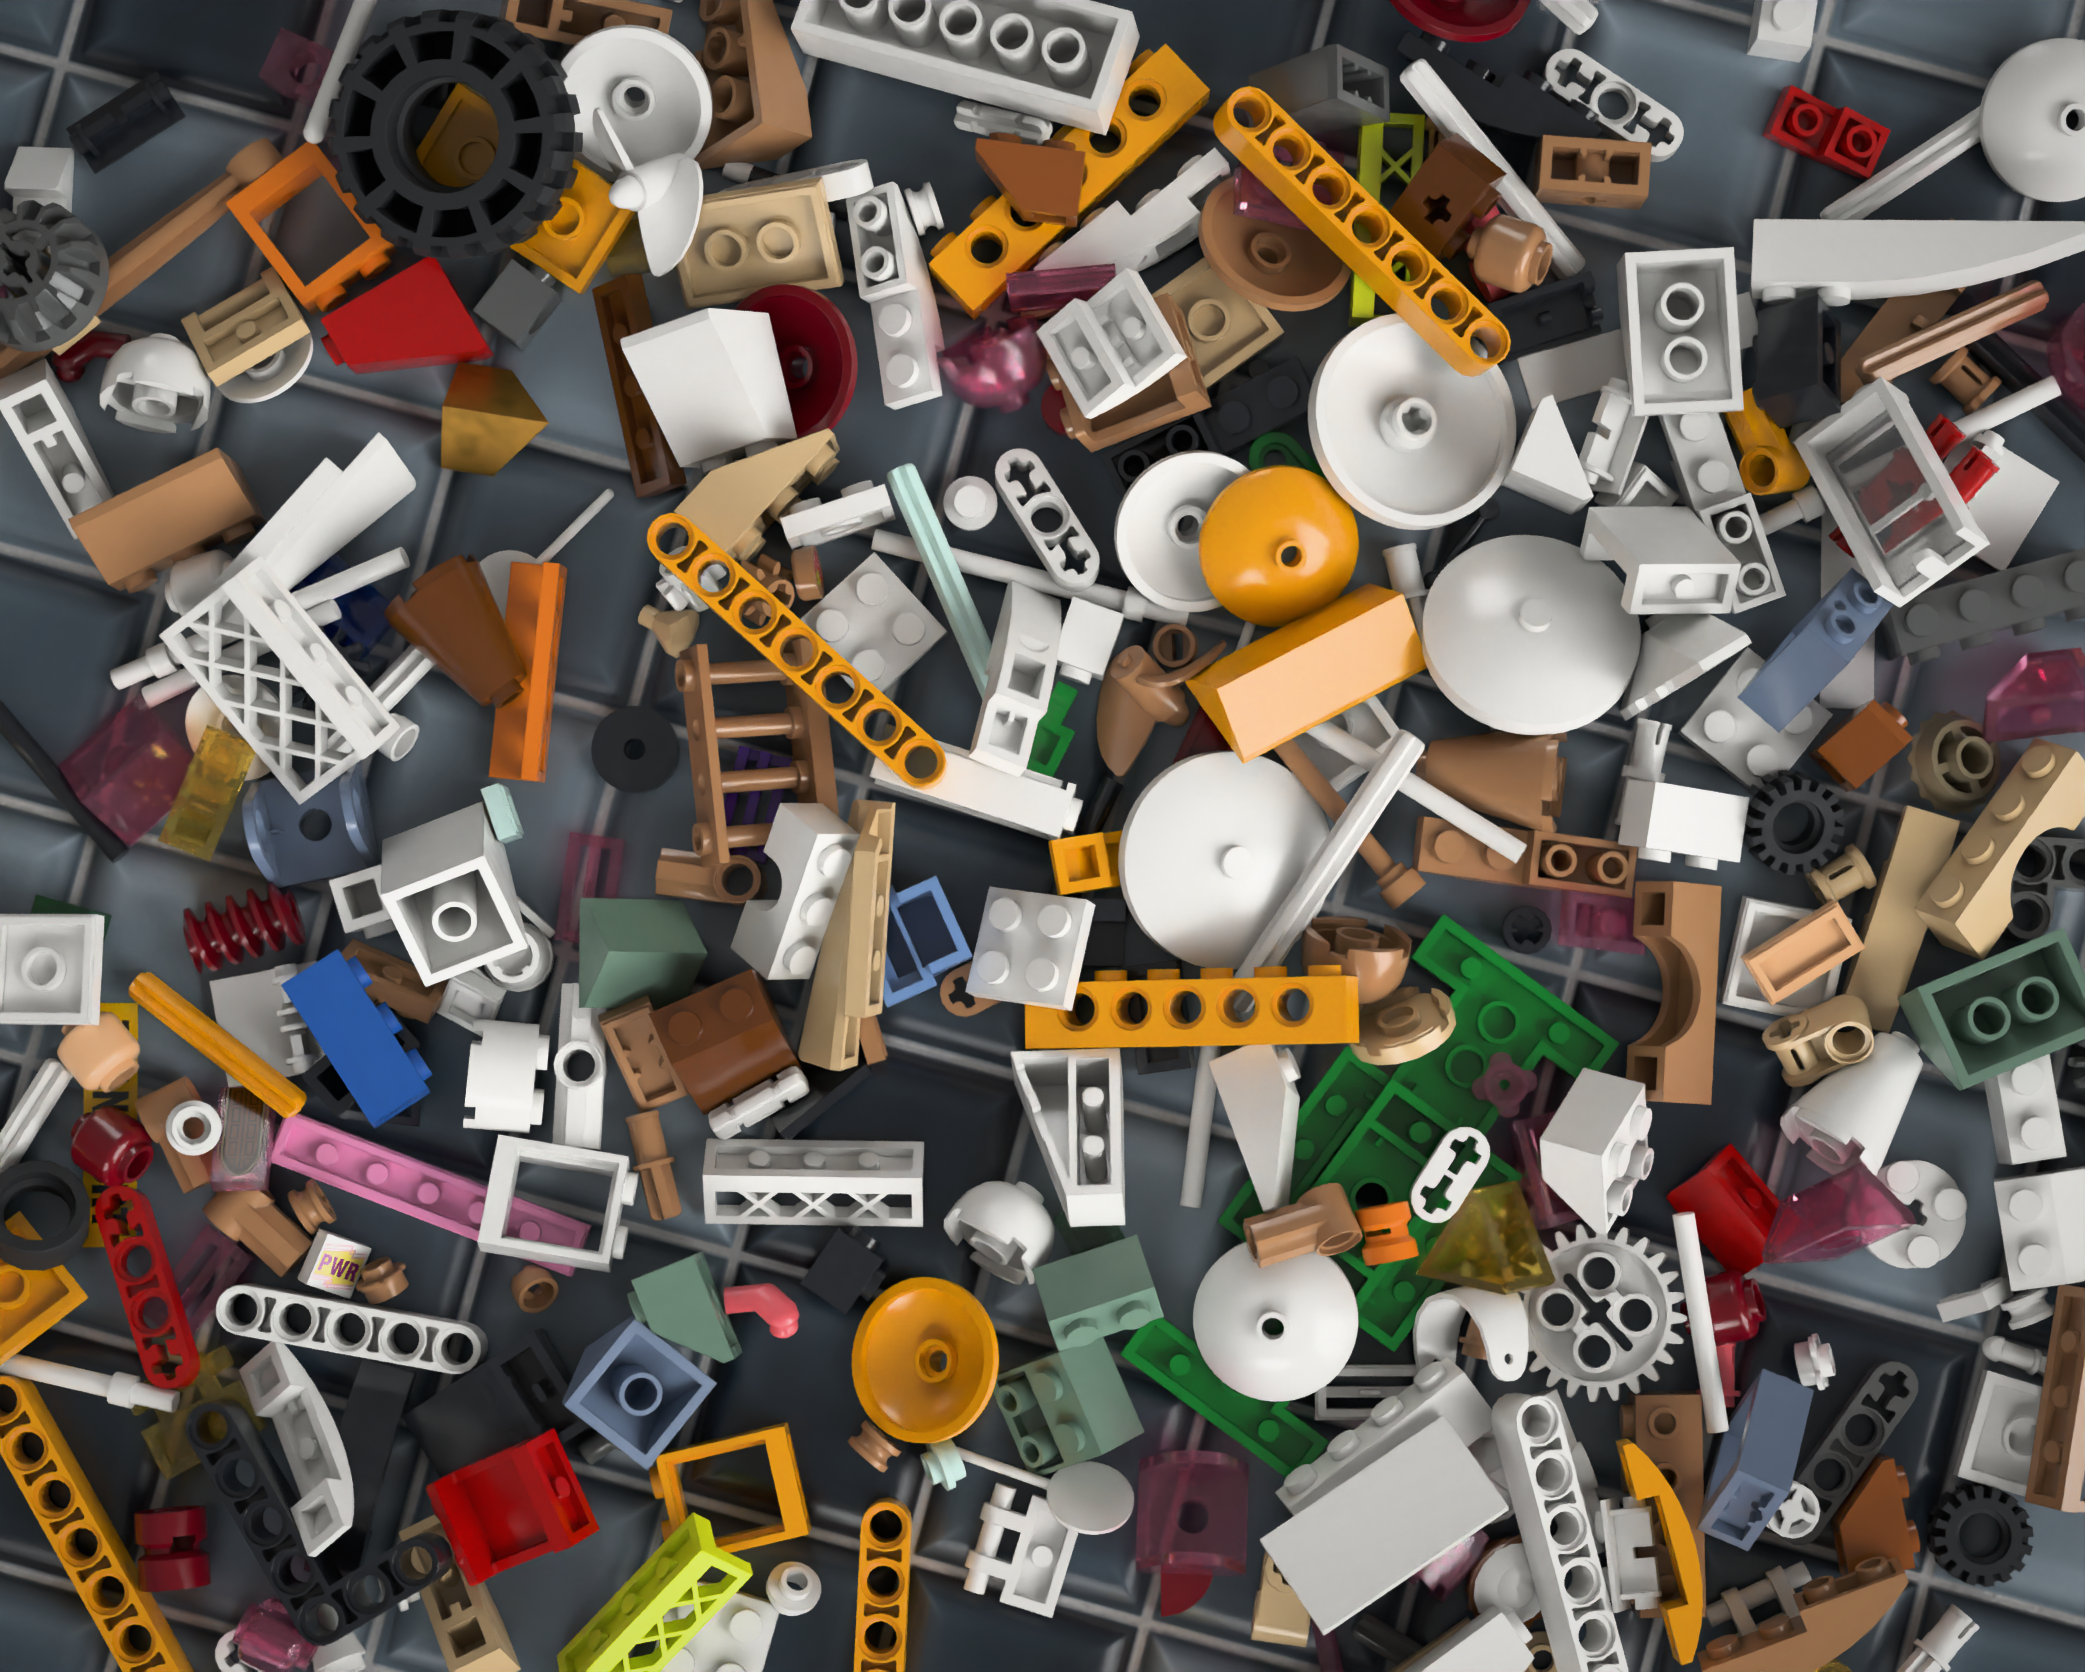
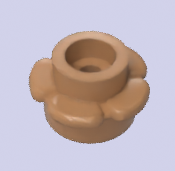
[356,1256,409,1304]

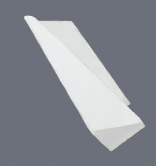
[190,432,416,645]

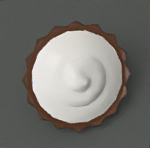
[1466,1534,1543,1629]

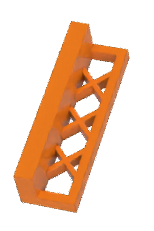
[488,561,568,783]

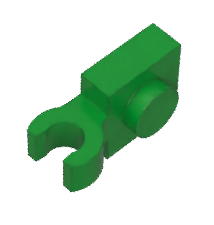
[1027,681,1079,777]

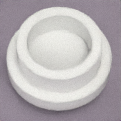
[943,476,998,531]

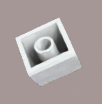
[620,308,798,475]
[381,801,528,987]

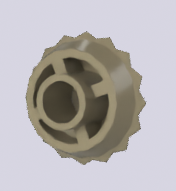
[1907,710,2001,816]

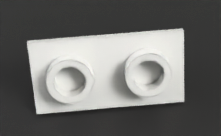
[1579,378,1649,496]
[1594,1496,1662,1613]

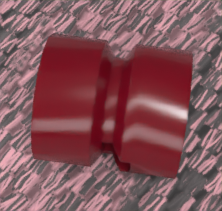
[134,1505,212,1592]

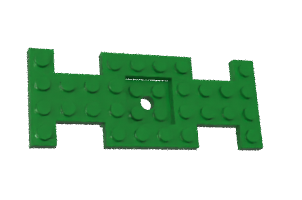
[1120,914,1620,1477]

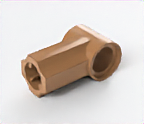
[655,848,768,908]
[135,1076,229,1194]
[202,1172,314,1278]
[1243,1183,1363,1268]

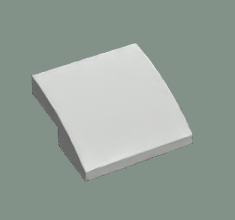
[1036,268,1187,419]

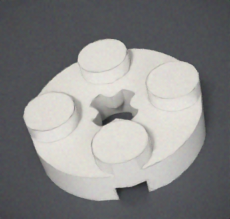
[1853,1160,1967,1269]

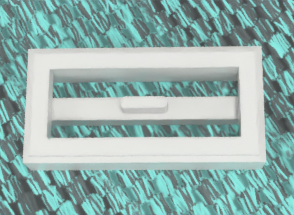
[1314,1364,1418,1420]

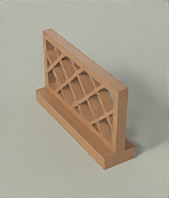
[2025,1285,2085,1513]

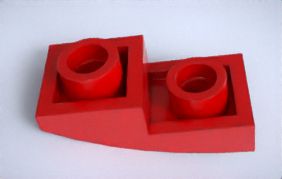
[1762,85,1891,180]

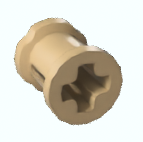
[1804,843,1877,906]

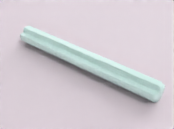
[887,463,992,700]

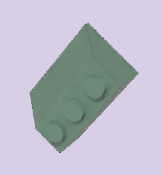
[1898,928,2085,1091]

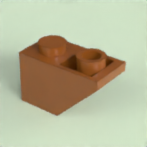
[975,132,1085,227]
[1808,699,1913,793]
[1830,1454,1920,1576]

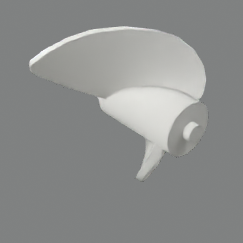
[592,107,703,277]

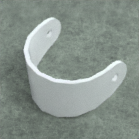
[1413,1278,1529,1382]

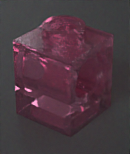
[258,27,344,108]

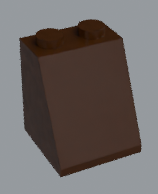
[649,969,804,1115]

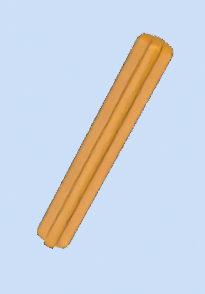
[128,972,307,1118]

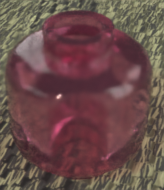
[232,1597,319,1672]

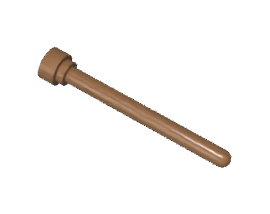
[1273,738,1426,911]

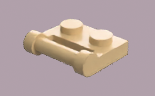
[181,266,310,387]

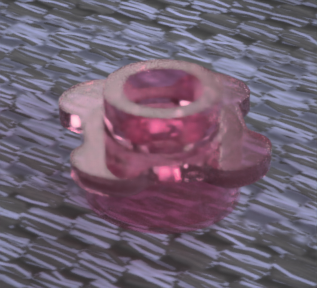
[1471,1052,1537,1118]

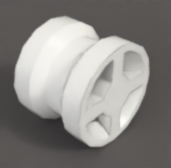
[1766,1480,1820,1539]

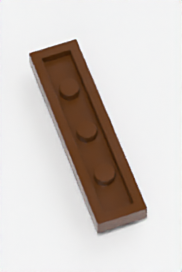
[592,273,687,498]

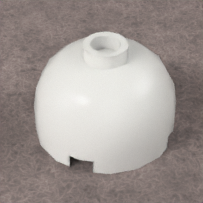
[100,333,210,434]
[944,1181,1055,1285]

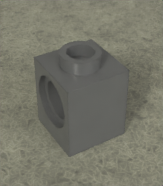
[473,259,562,352]

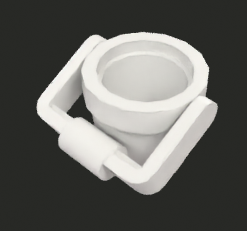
[470,896,556,992]

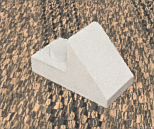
[4,147,75,251]

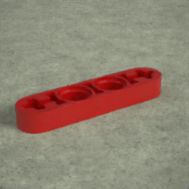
[95,1185,200,1390]

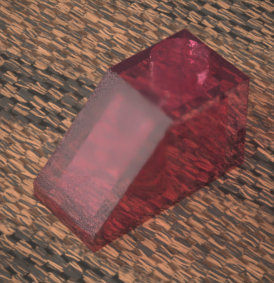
[1982,647,2085,743]

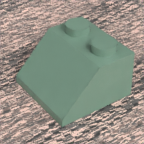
[1032,1234,1164,1351]
[627,1251,743,1363]

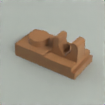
[341,939,449,1024]

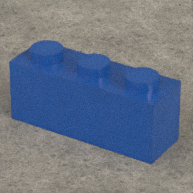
[281,949,433,1128]

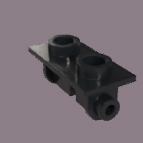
[66,71,186,174]

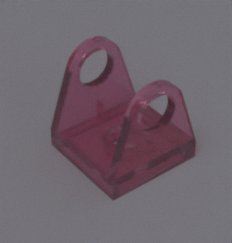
[1135,1450,1249,1577]

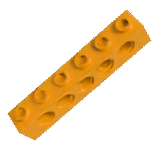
[929,43,1210,320]
[1025,965,1359,1049]

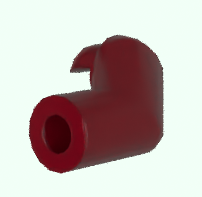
[52,330,131,383]

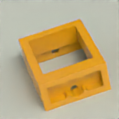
[649,1422,812,1553]

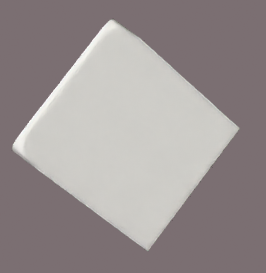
[1594,461,1678,507]

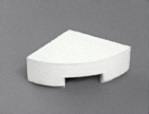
[1936,1277,2014,1323]

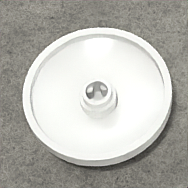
[1308,313,1516,530]
[1420,535,1641,735]
[1118,751,1330,969]

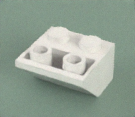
[1540,1068,1654,1235]

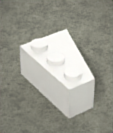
[1010,1048,1125,1227]

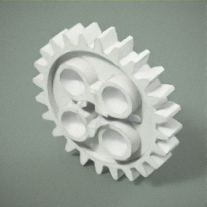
[1512,1224,1689,1402]

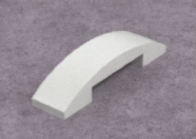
[239,1341,354,1557]

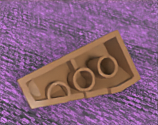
[694,0,812,169]

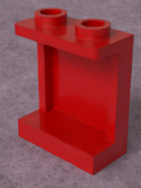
[426,1428,600,1586]

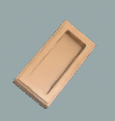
[1740,899,1865,1006]

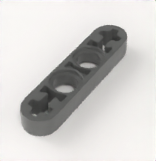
[1775,1360,1919,1545]

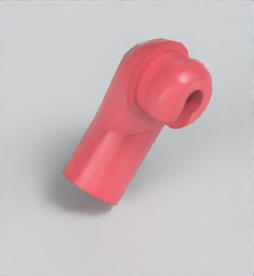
[724,1283,800,1338]

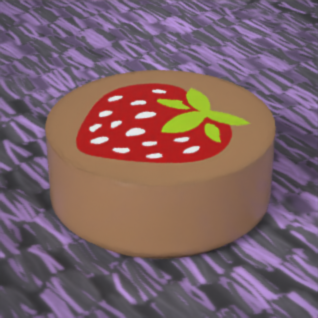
[791,545,825,602]

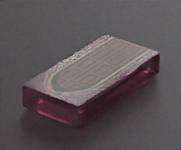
[210,1087,276,1191]

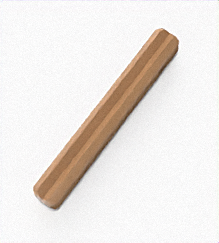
[1855,280,2049,385]

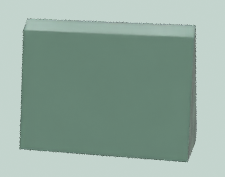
[579,898,707,1009]

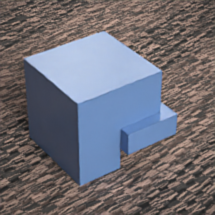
[883,876,973,1008]

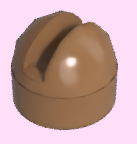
[1153,624,1199,669]
[510,1264,559,1313]

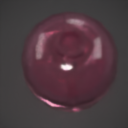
[936,314,1048,413]

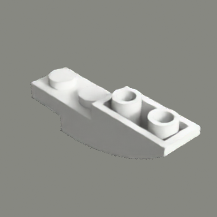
[1033,148,1232,294]
[846,181,945,410]
[1658,412,1786,614]
[968,580,1062,777]

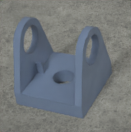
[242,761,382,889]

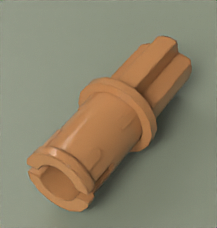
[625,1110,682,1221]

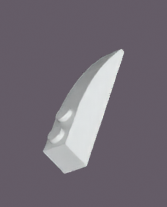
[1751,219,2085,306]

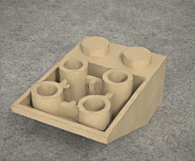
[674,428,840,562]

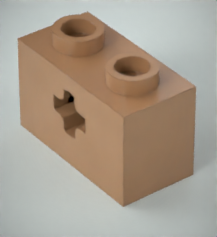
[1533,135,1652,210]

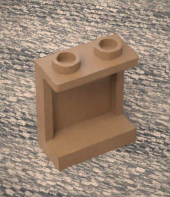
[1046,293,1212,453]

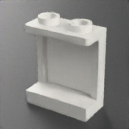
[1580,506,1741,614]

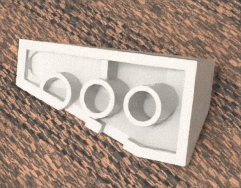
[1620,614,1752,721]

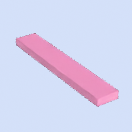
[266,1113,593,1277]

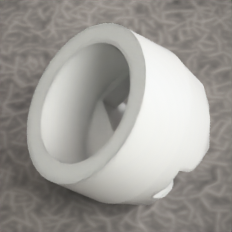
[378,713,419,761]

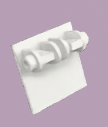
[1915,430,2060,571]
[209,961,326,1088]

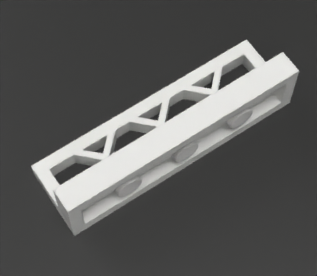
[703,1138,924,1227]

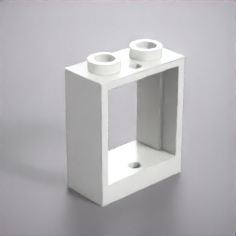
[477,1134,638,1273]

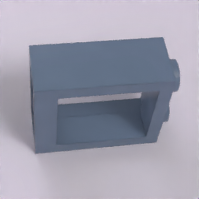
[1737,567,1893,733]
[1697,1368,1814,1551]

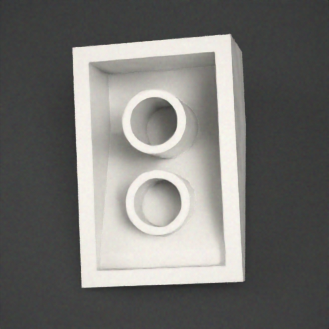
[1616,247,1744,417]
[1994,1166,2085,1292]

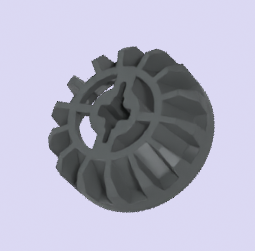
[0,200,109,352]

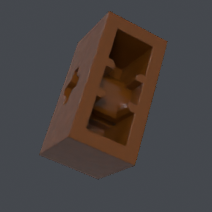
[1389,133,1507,261]

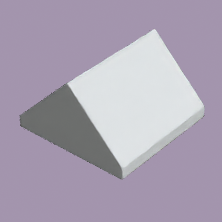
[1501,395,1594,515]

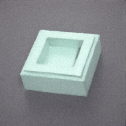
[481,783,524,844]

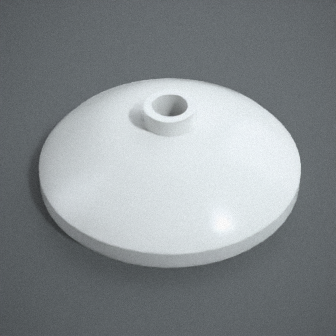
[561,25,713,182]
[1979,38,2085,202]
[1114,450,1251,612]
[1193,1241,1359,1401]

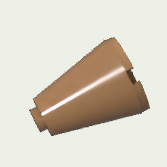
[1416,731,1567,833]

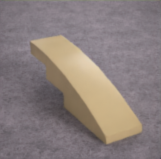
[1841,805,1960,1034]

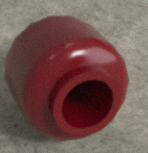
[70,1106,154,1187]
[1680,1270,1766,1347]

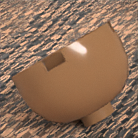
[1300,916,1412,1011]

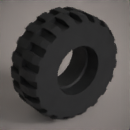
[327,9,583,259]

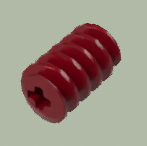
[183,882,306,974]

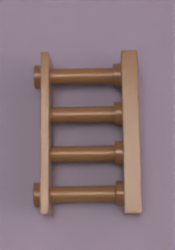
[675,638,839,868]

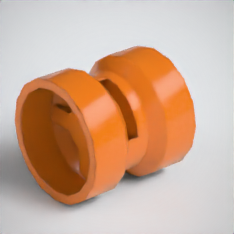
[1354,1201,1419,1266]

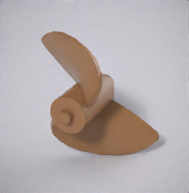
[1096,639,1227,777]

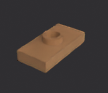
[598,995,690,1114]

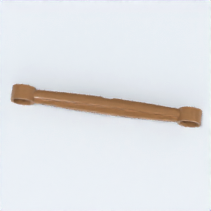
[0,138,284,379]

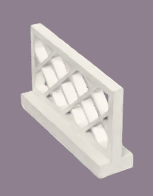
[159,555,401,805]

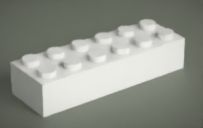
[790,0,1140,136]

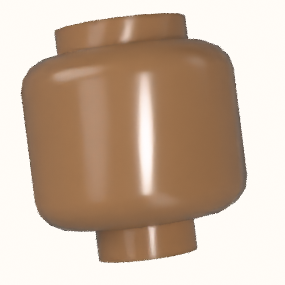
[1467,214,1553,293]

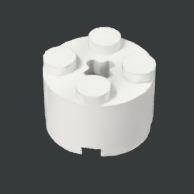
[463,1018,550,1133]

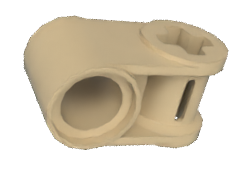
[1762,994,1875,1087]
[1251,1550,1311,1647]

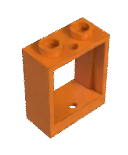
[225,141,398,315]

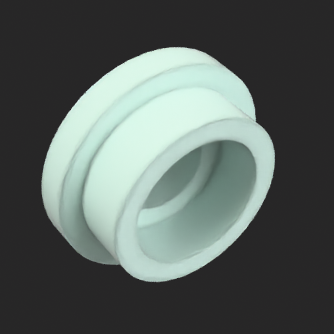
[920,1438,966,1491]

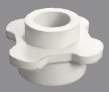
[1794,1333,1836,1390]

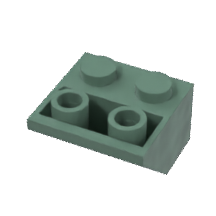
[993,1337,1145,1476]

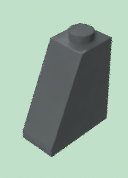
[1245,44,1390,135]

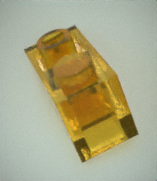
[158,724,256,862]

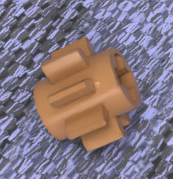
[740,554,795,626]

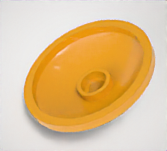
[1198,465,1359,627]
[851,1277,999,1443]

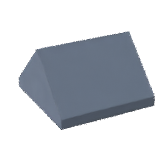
[562,1316,717,1470]

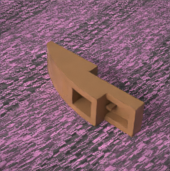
[1412,816,1638,899]
[1697,1556,1909,1672]

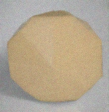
[638,604,700,658]

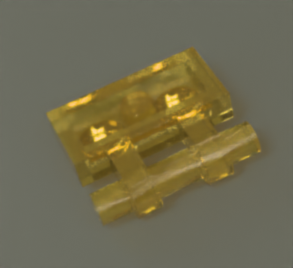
[131,1345,267,1480]

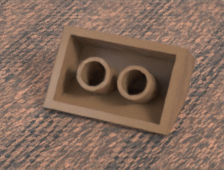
[68,448,266,593]

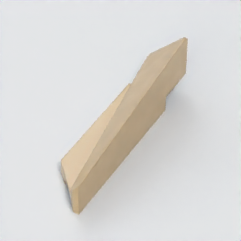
[798,799,896,1071]

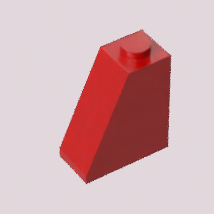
[320,257,494,374]

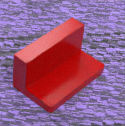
[1667,1143,1801,1275]

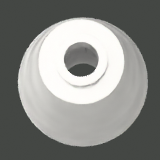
[1780,1031,1923,1185]

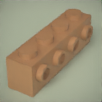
[1619,1391,1706,1618]

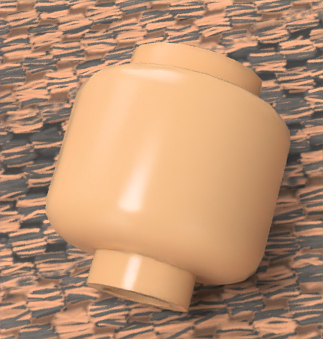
[57,1011,140,1093]

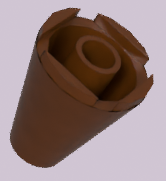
[384,553,526,709]

